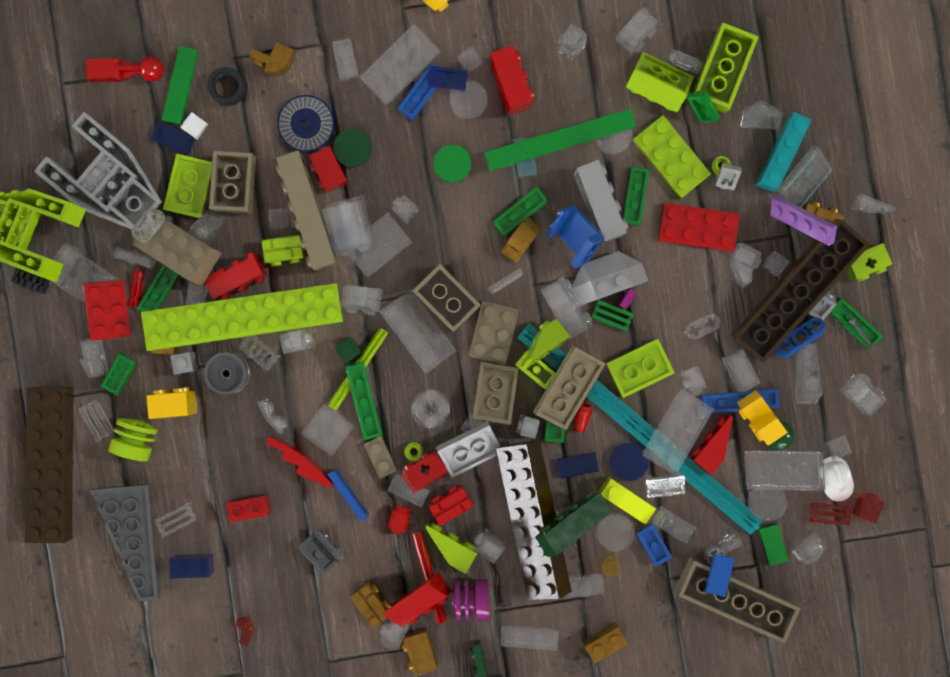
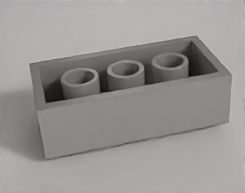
[573,160,628,245]

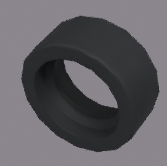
[207,67,246,106]

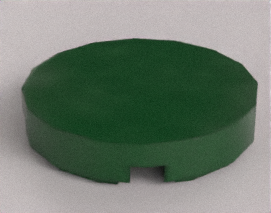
[333,129,372,168]

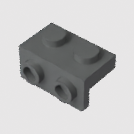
[297,530,343,576]

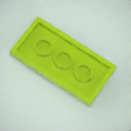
[633,115,711,199]

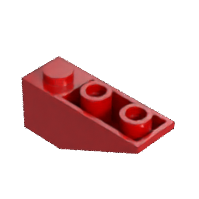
[690,415,733,475]

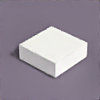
[180,112,209,140]

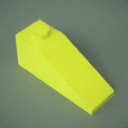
[598,476,656,525]

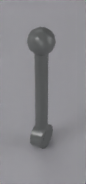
[848,317,876,351]

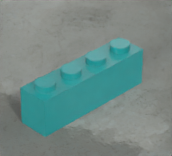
[755,112,812,193]

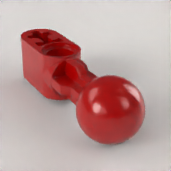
[86,56,164,82]

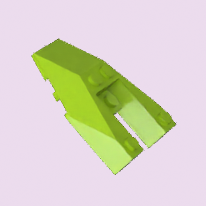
[0,189,86,282]

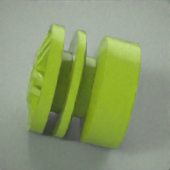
[108,418,158,461]

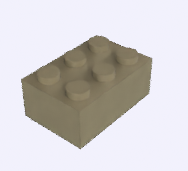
[209,151,256,214]
[413,264,481,333]

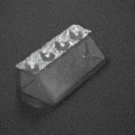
[380,290,457,374]

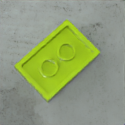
[163,153,212,219]
[606,339,675,398]

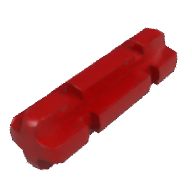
[128,270,145,307]

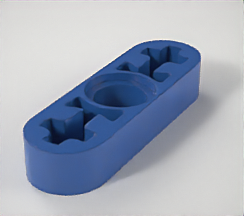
[775,318,825,358]

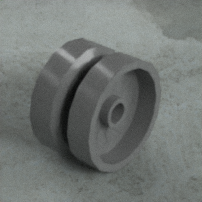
[204,352,252,395]

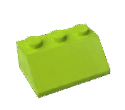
[626,52,694,112]

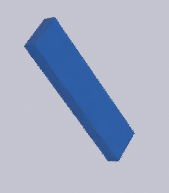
[700,388,780,414]

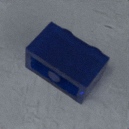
[169,554,214,579]

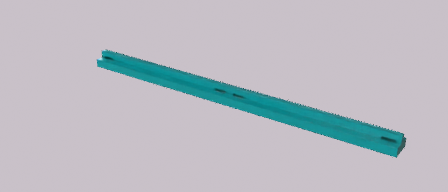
[517,323,763,535]

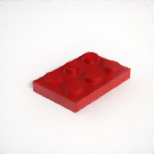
[83,279,131,341]

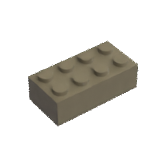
[132,212,222,286]

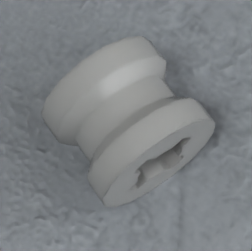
[704,545,726,565]

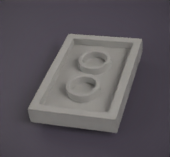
[436,421,501,478]

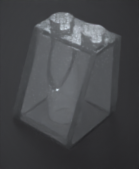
[322,195,374,256]

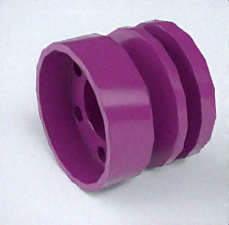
[452,579,489,621]

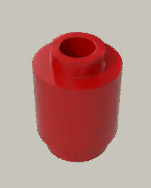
[387,505,411,535]

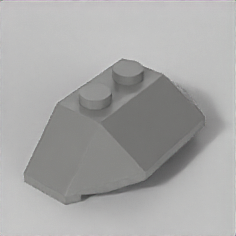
[570,251,648,307]

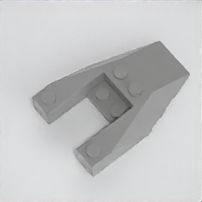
[34,112,162,231]

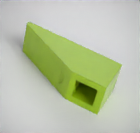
[425,522,477,574]

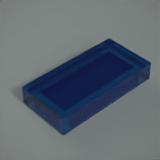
[427,65,468,91]
[151,122,195,156]
[558,452,599,479]

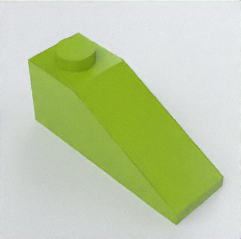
[522,319,571,370]

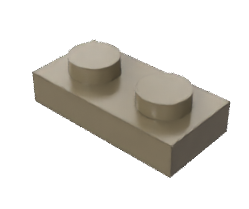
[364,436,397,479]

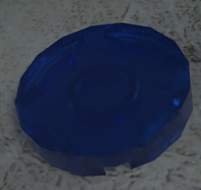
[610,443,649,481]

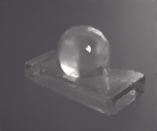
[566,574,605,598]

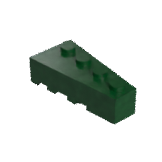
[535,492,612,557]

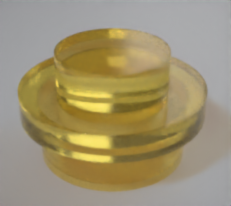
[601,557,621,577]

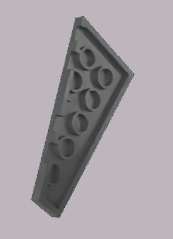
[90,484,160,601]

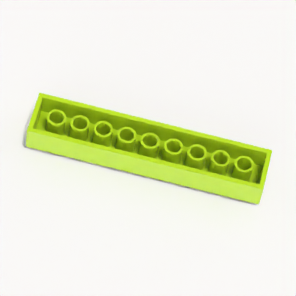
[141,283,343,351]

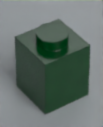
[335,337,363,364]

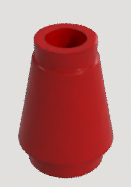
[574,403,593,433]

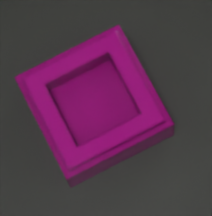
[618,289,636,309]

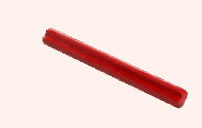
[412,531,447,624]

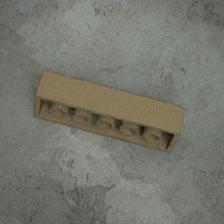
[275,151,340,272]
[674,557,801,644]

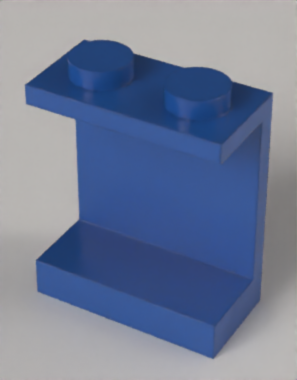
[546,205,605,268]

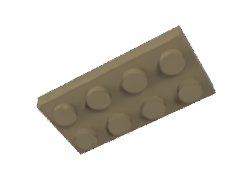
[533,345,606,430]

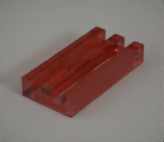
[810,503,851,526]

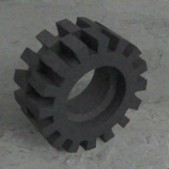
[11,268,51,294]

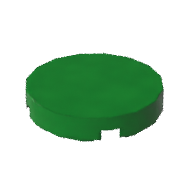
[433,144,472,183]

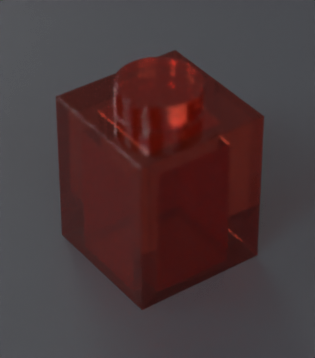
[852,492,885,524]

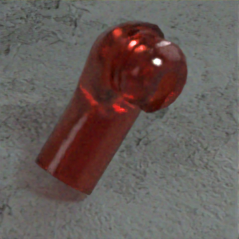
[236,617,254,646]

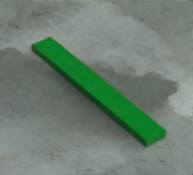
[484,109,637,172]

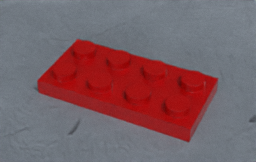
[658,203,740,252]

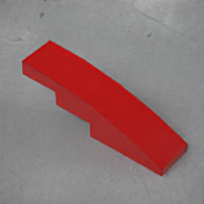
[266,435,334,488]

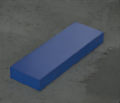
[397,63,447,121]
[328,469,369,522]

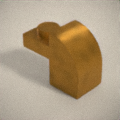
[249,42,297,77]
[501,216,542,263]

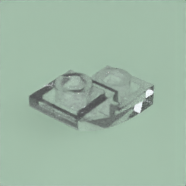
[257,399,288,434]
[651,506,696,544]

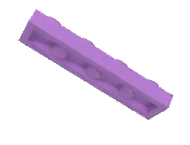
[770,196,837,246]

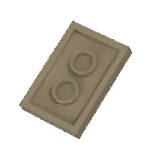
[468,300,519,365]
[472,362,519,425]

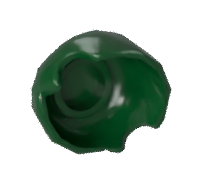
[769,421,794,451]

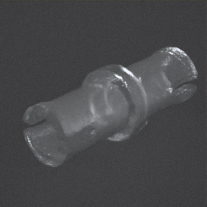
[114,247,155,269]

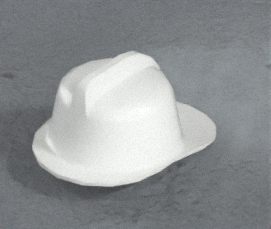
[819,456,854,502]

